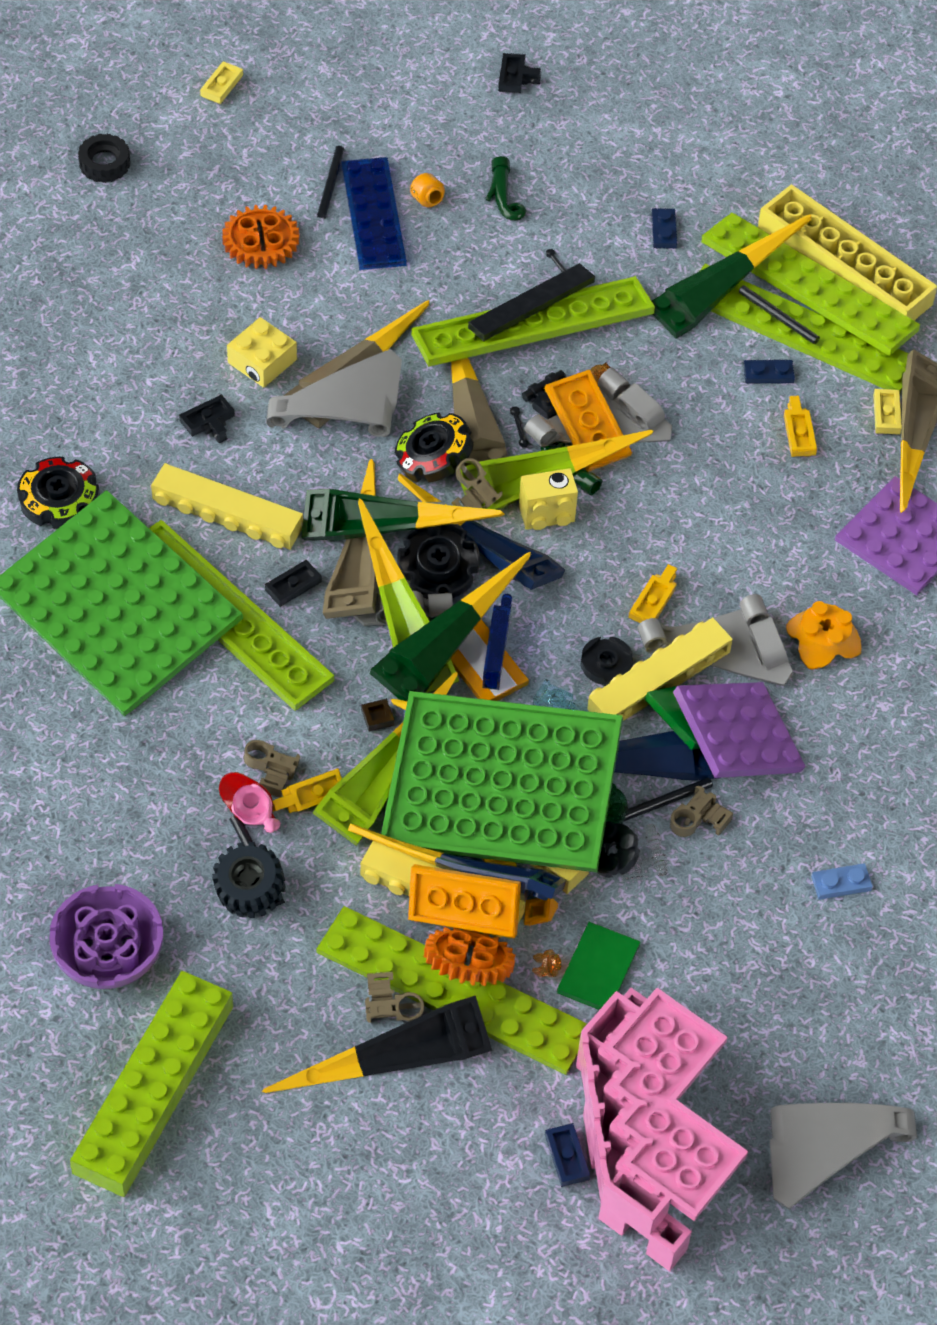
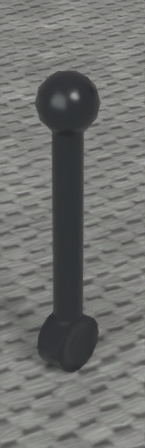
[546,249,566,272]
[510,406,528,448]

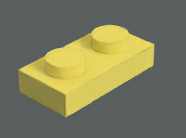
[200,61,243,104]
[873,389,902,434]

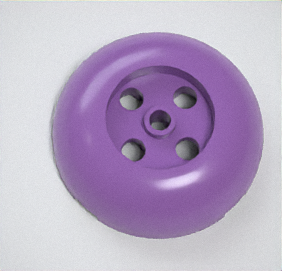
[49,884,163,989]

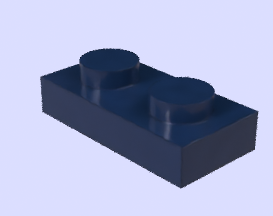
[651,208,677,249]
[743,360,795,384]
[545,1123,590,1187]

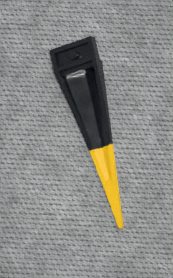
[262,995,492,1093]

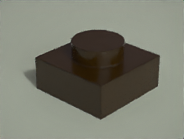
[361,698,394,732]

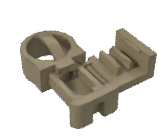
[452,458,502,509]
[243,740,300,797]
[670,786,733,837]
[365,972,424,1023]

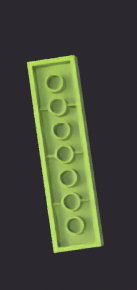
[70,970,233,1198]

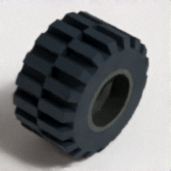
[212,842,286,918]

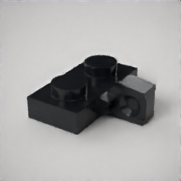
[498,53,541,93]
[179,394,235,443]

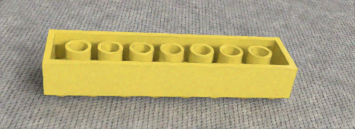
[758,184,937,321]

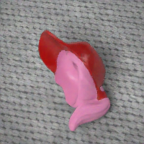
[219,772,281,833]

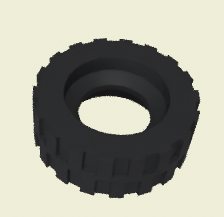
[78,134,131,183]

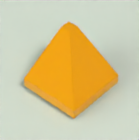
[524,898,558,926]

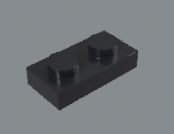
[265,559,322,607]

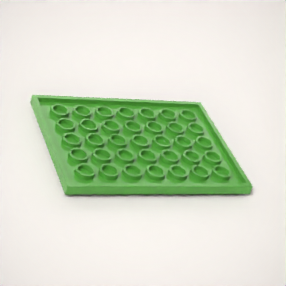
[0,490,243,717]
[381,691,623,873]

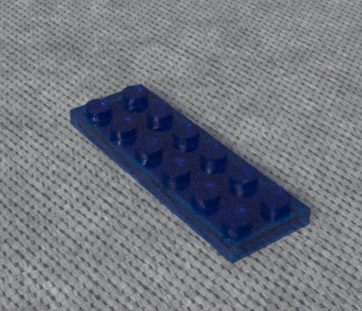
[341,157,407,270]

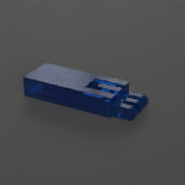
[482,594,512,690]

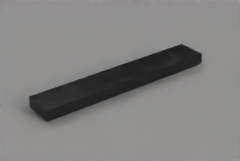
[468,263,595,341]

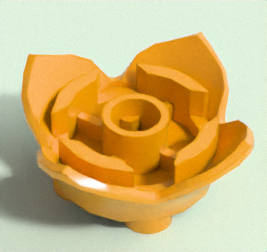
[786,601,862,670]

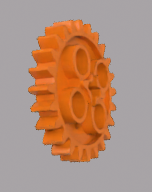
[222,204,299,269]
[423,927,516,986]

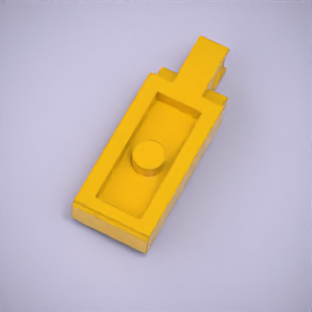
[784,396,817,457]
[628,564,677,623]
[273,768,342,813]

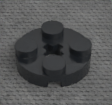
[580,637,633,686]
[597,821,640,878]

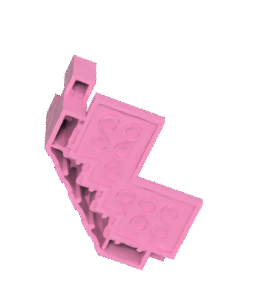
[576,988,748,1272]

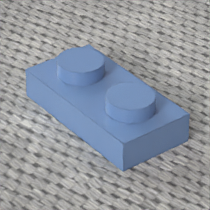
[811,863,873,900]

